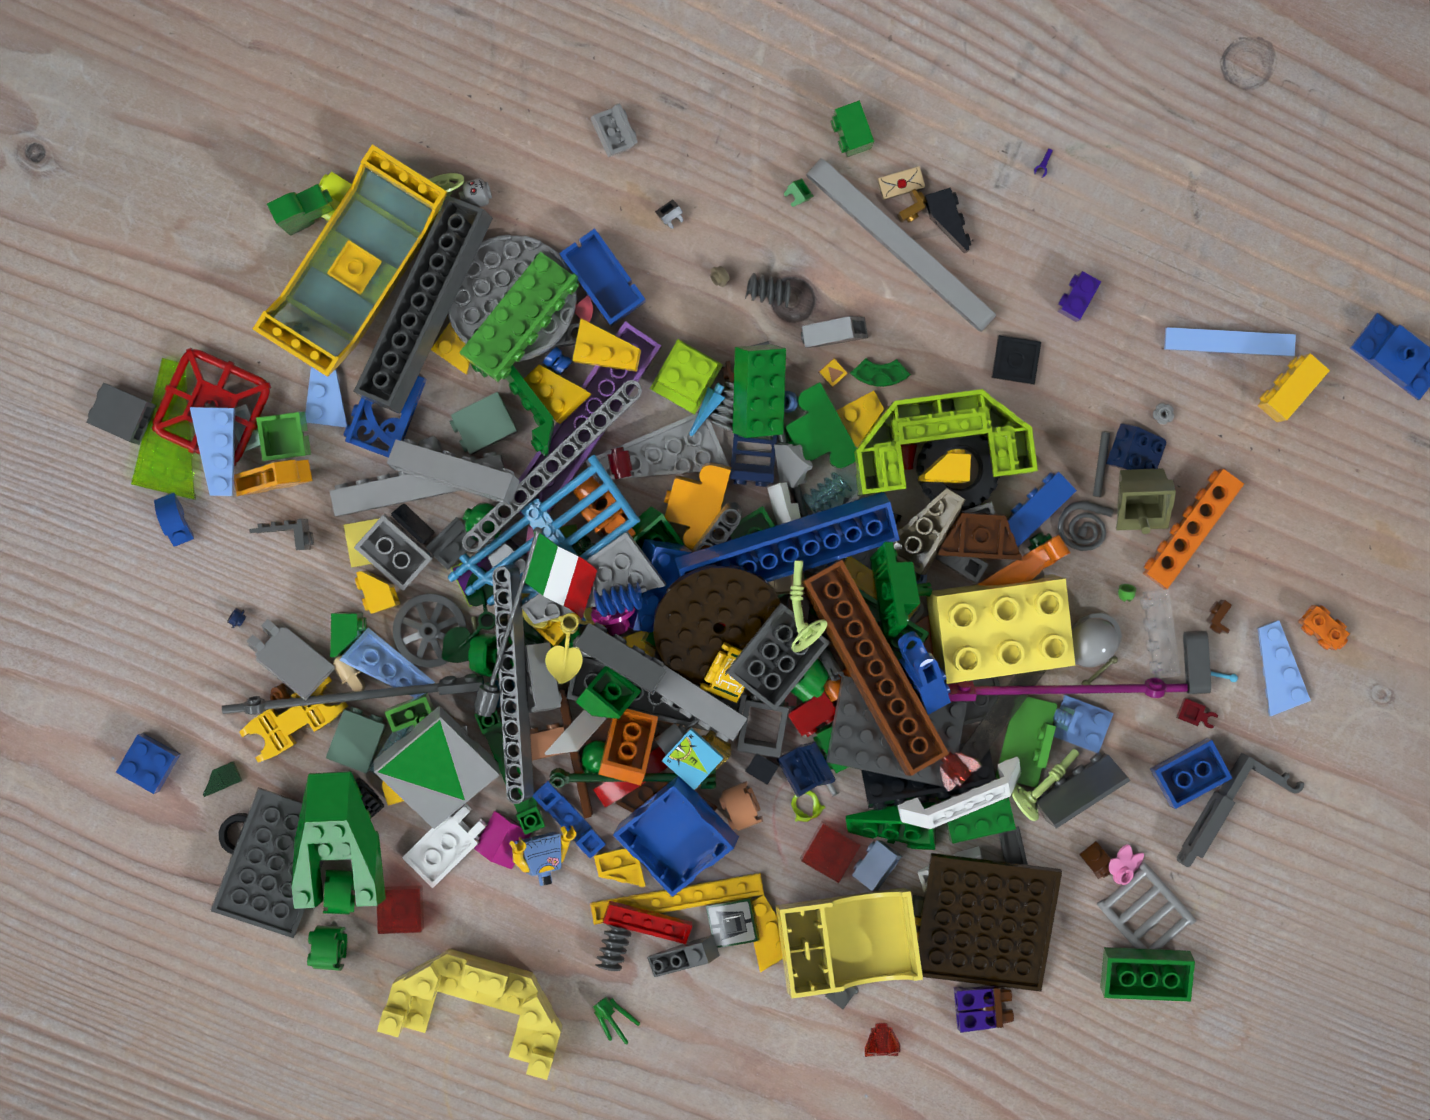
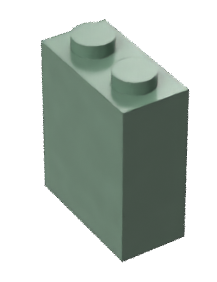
[449,392,518,455]
[326,706,387,774]

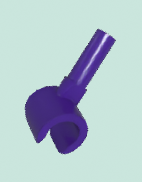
[1034,149,1053,178]

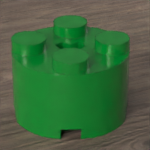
[468,633,514,678]
[791,658,830,702]
[323,870,355,915]
[307,925,348,971]

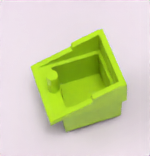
[649,339,723,415]

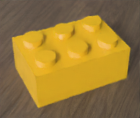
[1257,353,1330,422]

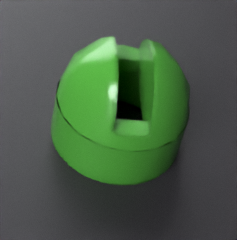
[1118,584,1136,602]

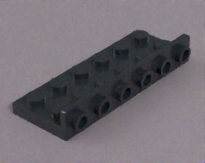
[861,739,997,811]

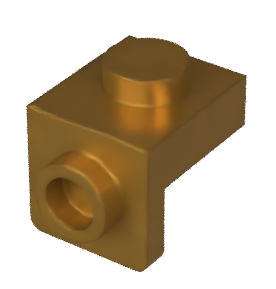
[897,189,927,223]

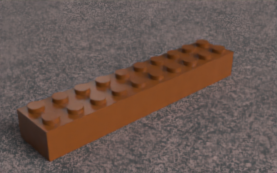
[802,560,949,776]

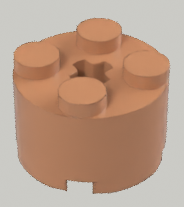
[719,781,763,831]

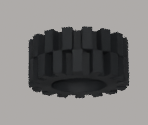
[355,778,384,819]

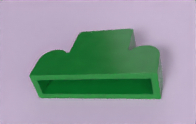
[267,184,334,236]
[785,382,857,469]

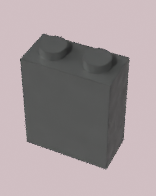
[86,383,157,445]

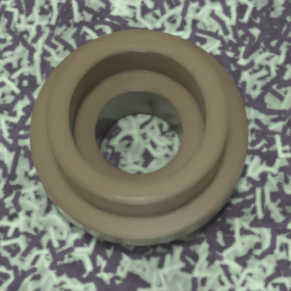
[710,266,730,287]

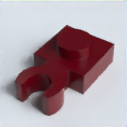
[1176,698,1218,728]

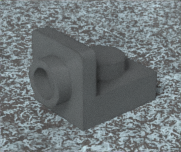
[825,986,859,1009]

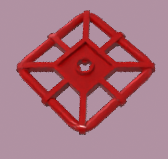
[151,348,272,466]

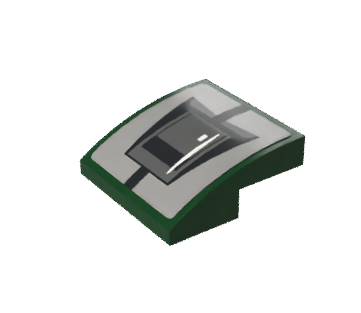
[706,898,760,948]

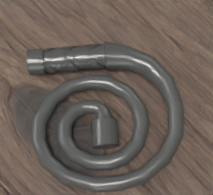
[1058,501,1114,551]

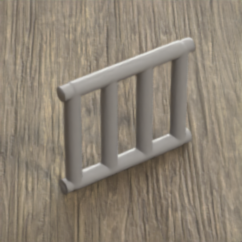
[1097,862,1196,949]

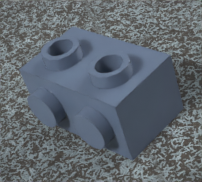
[852,840,903,891]

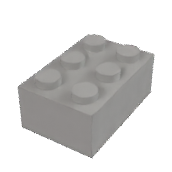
[354,513,434,591]

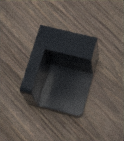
[745,754,779,785]

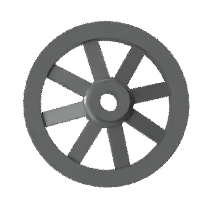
[393,594,467,668]

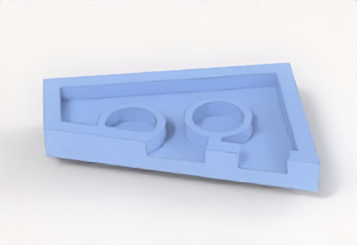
[305,367,348,428]

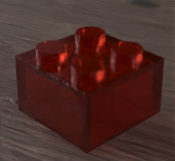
[800,821,861,883]
[377,885,424,934]

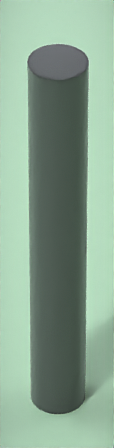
[1093,432,1110,497]

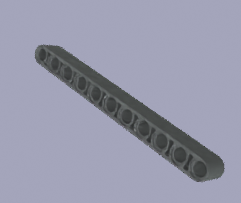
[492,564,534,804]

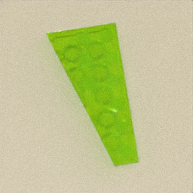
[131,358,196,500]

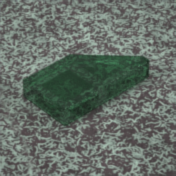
[203,761,242,797]

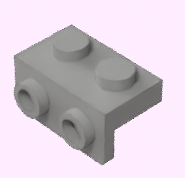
[590,103,637,157]

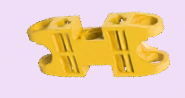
[239,676,348,763]

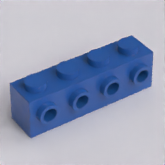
[1007,472,1077,547]

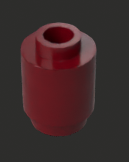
[607,447,633,480]

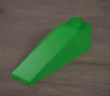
[846,802,936,850]

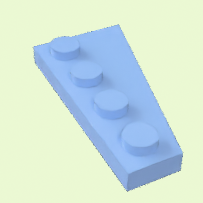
[1257,620,1311,716]
[339,628,435,698]

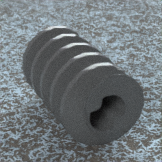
[745,273,792,308]
[595,924,632,971]

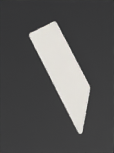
[545,709,607,755]

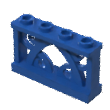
[344,376,427,458]

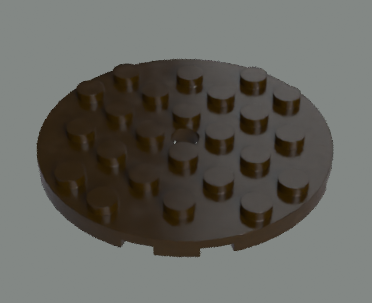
[653,564,781,686]

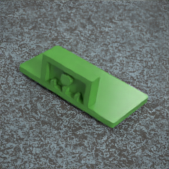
[996,695,1057,787]

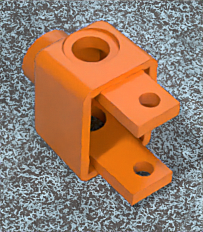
[573,476,636,537]

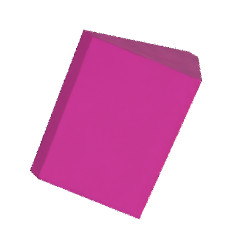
[474,811,532,869]

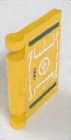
[700,642,745,703]

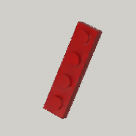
[603,900,693,944]

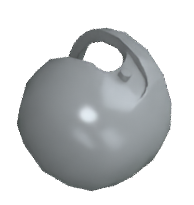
[1071,613,1122,667]

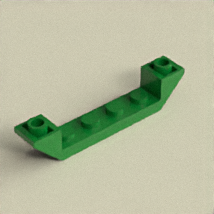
[470,362,554,457]
[474,709,545,835]

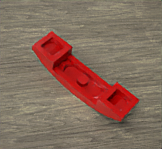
[593,746,668,807]

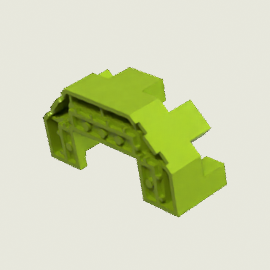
[854,389,1038,496]

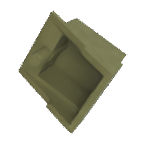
[1116,468,1176,534]

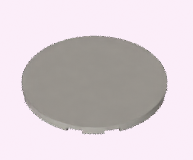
[448,235,576,362]

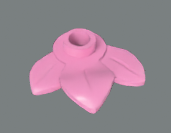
[1108,844,1144,885]

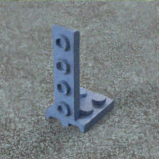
[1053,695,1114,754]

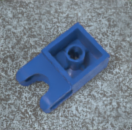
[898,631,951,715]

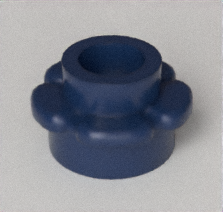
[227,608,246,628]

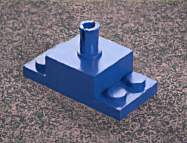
[1350,313,1430,400]

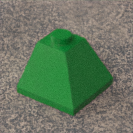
[576,666,641,719]

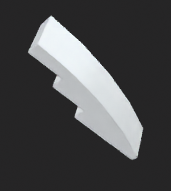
[767,482,801,525]

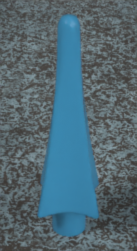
[689,383,725,436]

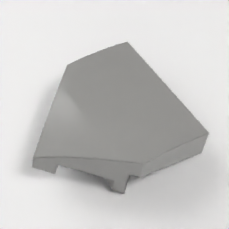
[774,442,813,488]

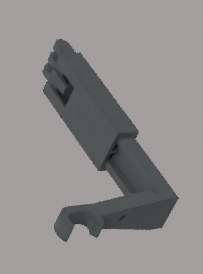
[1177,753,1304,867]

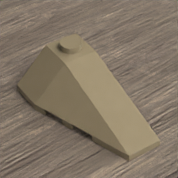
[893,488,966,575]

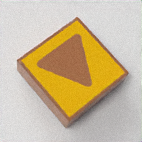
[818,358,849,388]

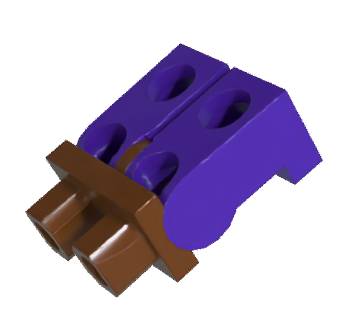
[953,986,1014,1033]

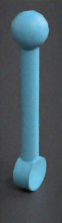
[1211,671,1238,682]

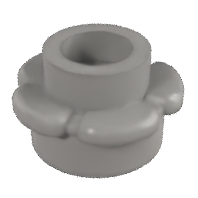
[1153,403,1174,424]

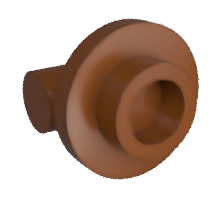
[270,683,291,700]

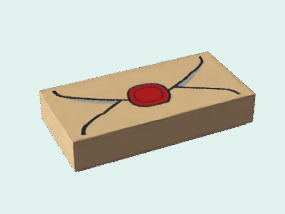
[877,166,925,200]

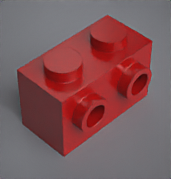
[788,692,836,737]

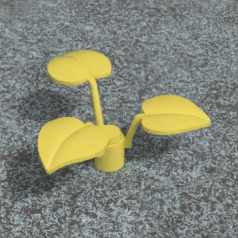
[521,593,608,684]

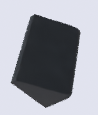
[391,504,435,544]

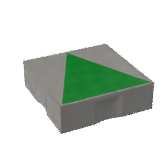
[374,706,500,829]

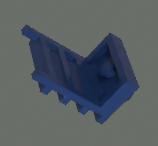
[729,434,777,487]
[776,741,836,797]

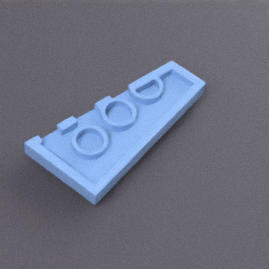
[190,407,235,496]

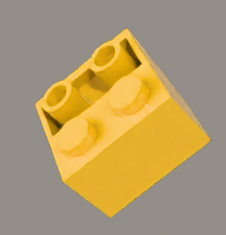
[355,571,401,614]

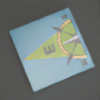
[662,728,724,790]

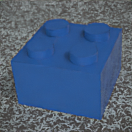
[116,733,181,794]

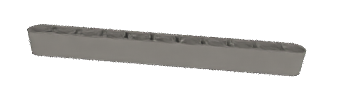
[806,158,996,332]
[462,380,642,552]

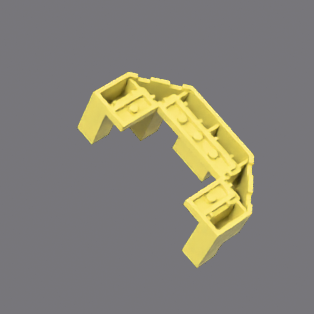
[377,949,563,1080]

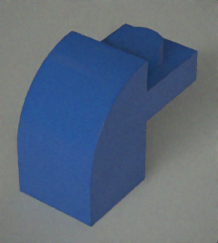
[154,492,194,547]

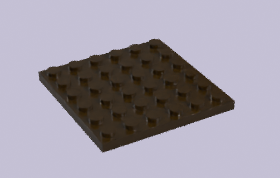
[918,853,1062,992]

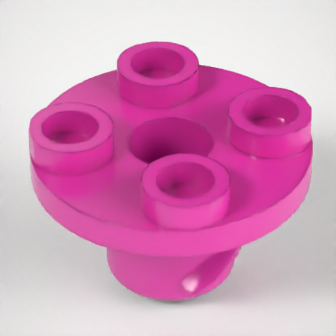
[591,606,635,636]

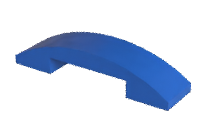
[532,780,606,858]

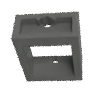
[737,694,789,758]

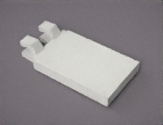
[402,803,487,888]

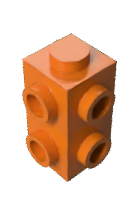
[1298,605,1350,650]

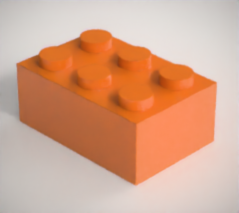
[598,709,658,785]

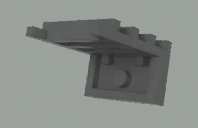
[249,519,314,550]

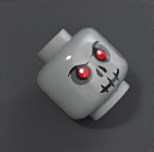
[459,178,492,207]

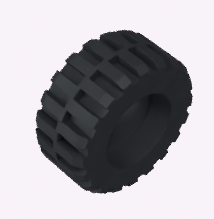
[916,434,1000,510]

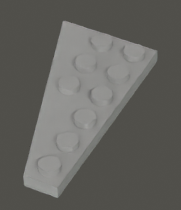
[586,412,729,481]
[521,531,666,624]

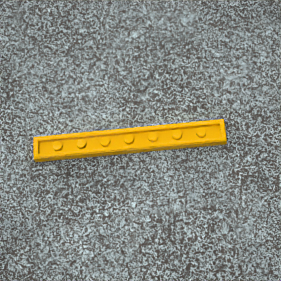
[590,873,764,925]

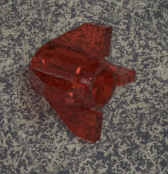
[940,751,982,792]
[865,1023,901,1057]

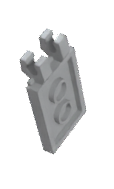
[247,619,335,701]

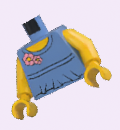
[509,826,576,886]

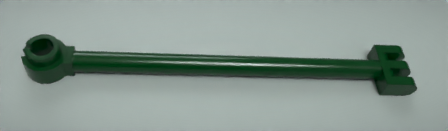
[550,767,716,789]

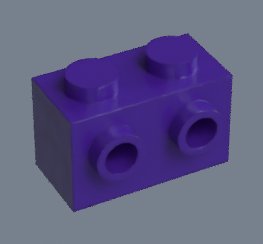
[1058,271,1101,322]

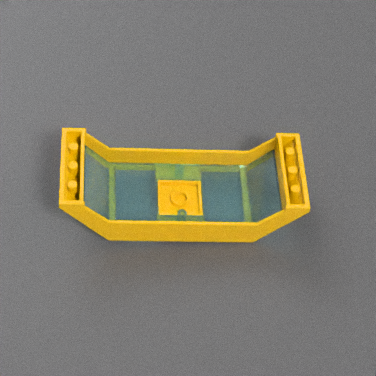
[252,144,447,377]

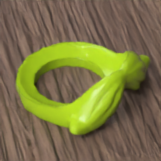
[791,791,825,822]

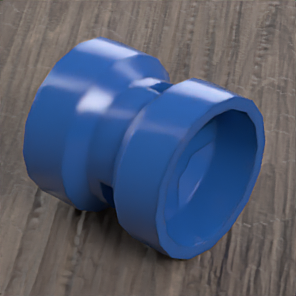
[543,346,573,376]

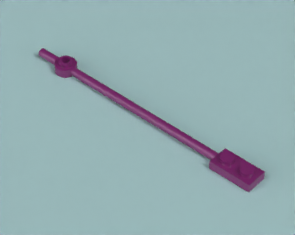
[947,677,1188,701]

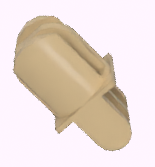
[333,656,365,692]

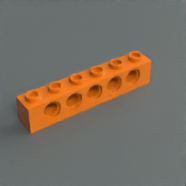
[1143,469,1244,589]

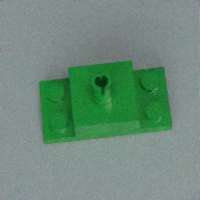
[870,542,932,640]

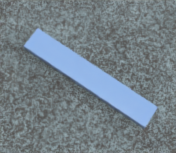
[1164,327,1296,357]

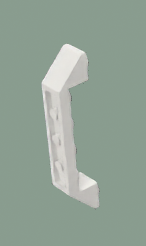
[897,757,1021,829]

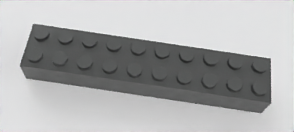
[353,195,493,414]

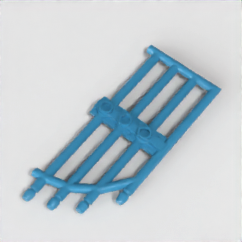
[448,455,641,606]

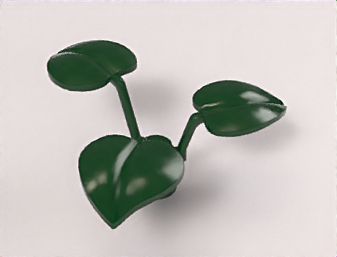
[441,567,544,663]

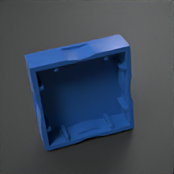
[613,776,739,897]

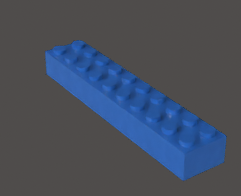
[675,492,900,582]

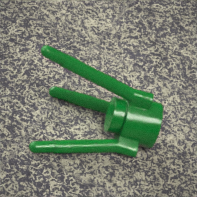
[593,997,640,1045]

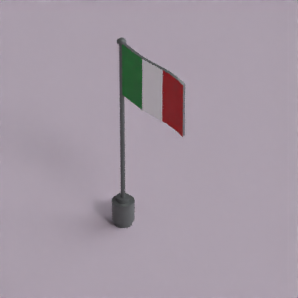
[474,527,597,717]

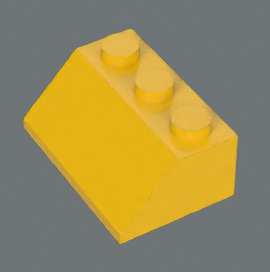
[918,449,971,483]

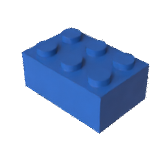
[1150,738,1232,809]

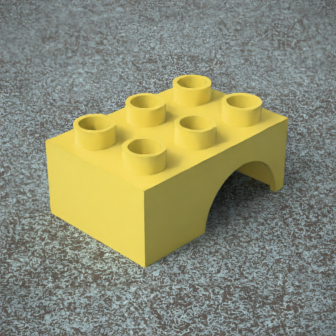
[926,574,1075,684]
[776,888,923,998]

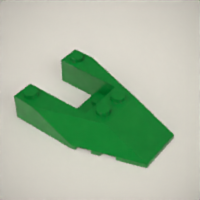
[292,771,386,909]

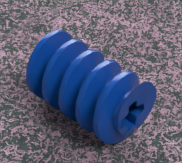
[594,582,643,617]

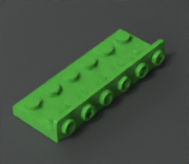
[459,251,579,382]

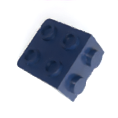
[1106,423,1167,470]

